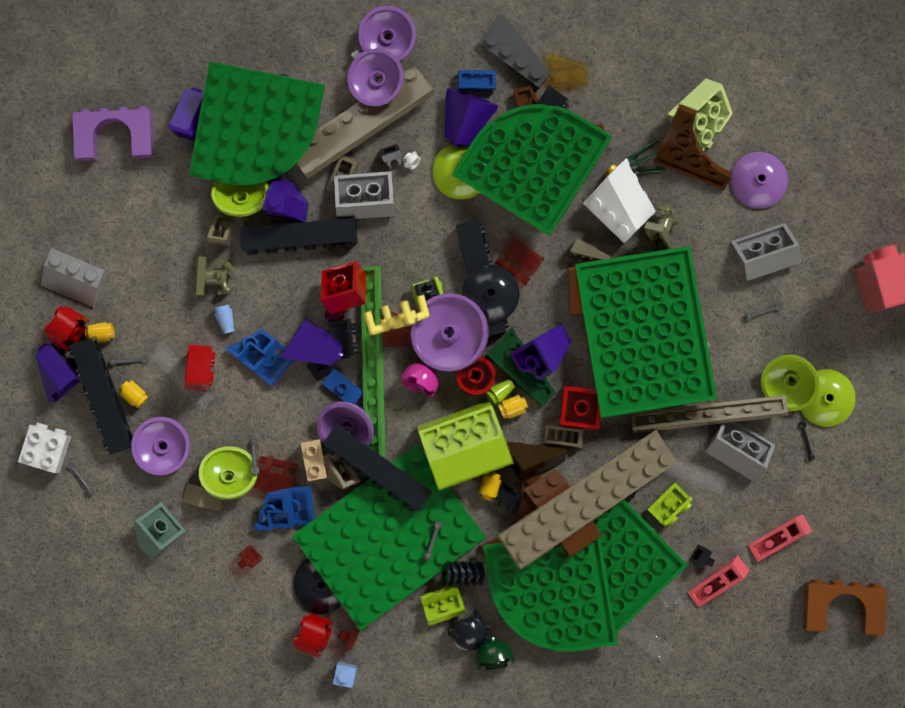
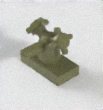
[644,204,680,250]
[196,256,236,297]

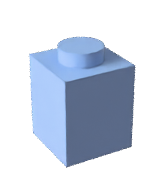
[333,662,357,688]

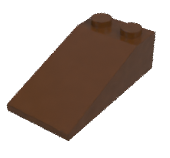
[523,468,602,558]

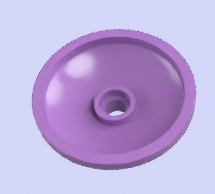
[358,6,416,61]
[348,48,404,106]
[730,152,788,209]
[317,402,374,447]
[131,417,190,475]

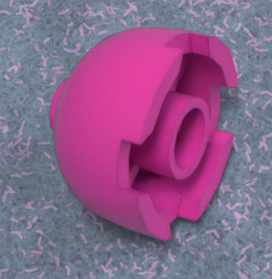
[399,362,439,398]

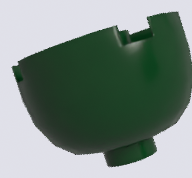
[475,637,515,670]

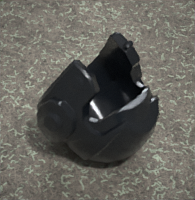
[448,610,489,651]

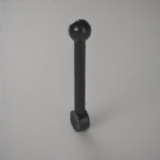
[798,421,815,461]

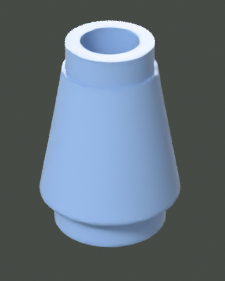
[214,304,235,334]

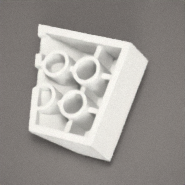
[583,158,656,243]

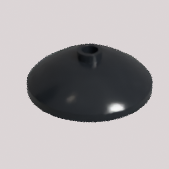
[462,265,520,323]
[293,559,342,613]

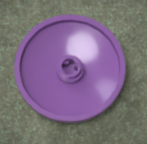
[411,293,488,372]

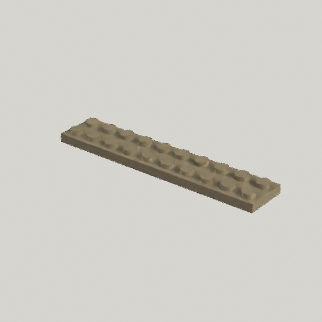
[497,430,677,569]

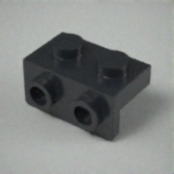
[328,319,358,359]

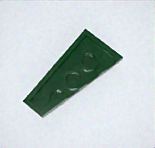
[485,327,556,408]

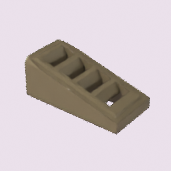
[326,154,359,193]
[569,239,610,261]
[543,424,586,448]

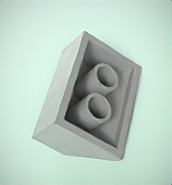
[334,171,395,219]
[731,223,802,281]
[41,248,109,308]
[705,422,775,482]

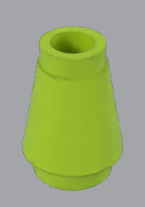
[485,379,515,405]

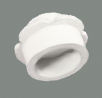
[403,152,421,170]

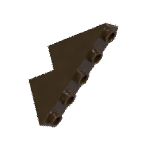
[489,441,567,481]

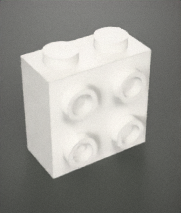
[18,422,71,473]

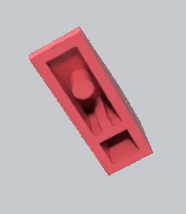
[748,514,813,562]
[687,555,749,607]

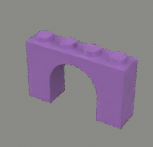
[73,106,154,161]

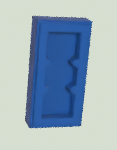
[458,70,496,91]
[322,369,363,405]

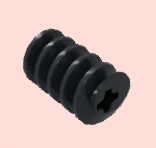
[442,561,485,586]

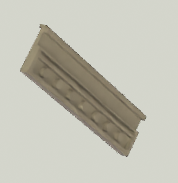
[297,65,435,179]

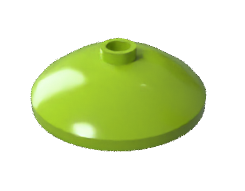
[432,144,480,200]
[211,181,269,217]
[761,355,820,411]
[800,369,856,427]
[199,446,257,500]

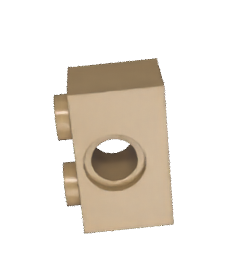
[301,439,328,481]

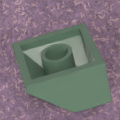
[134,502,186,560]

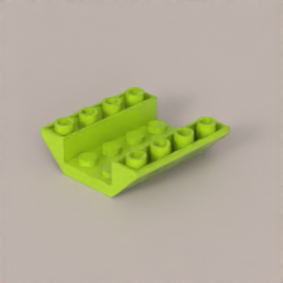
[417,400,513,490]

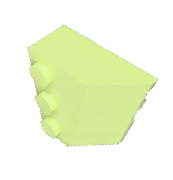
[667,79,733,151]

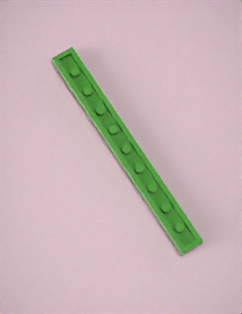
[361,266,385,458]

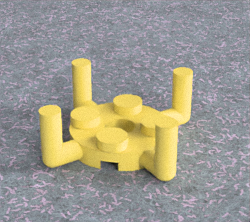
[363,295,429,335]

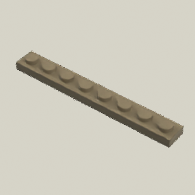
[631,395,789,433]

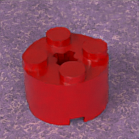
[44,306,89,351]
[456,357,495,396]
[293,613,333,658]

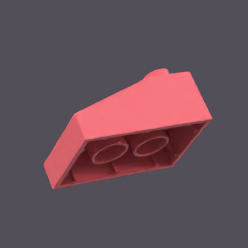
[854,245,905,314]

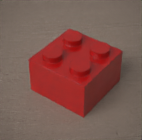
[321,261,367,314]
[184,344,216,392]
[559,386,600,430]

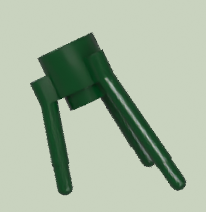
[622,139,666,176]

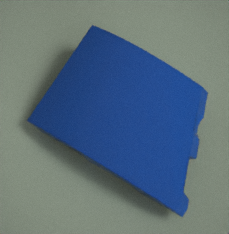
[225,329,294,387]
[254,487,315,531]

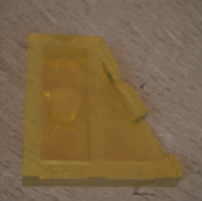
[546,52,590,89]

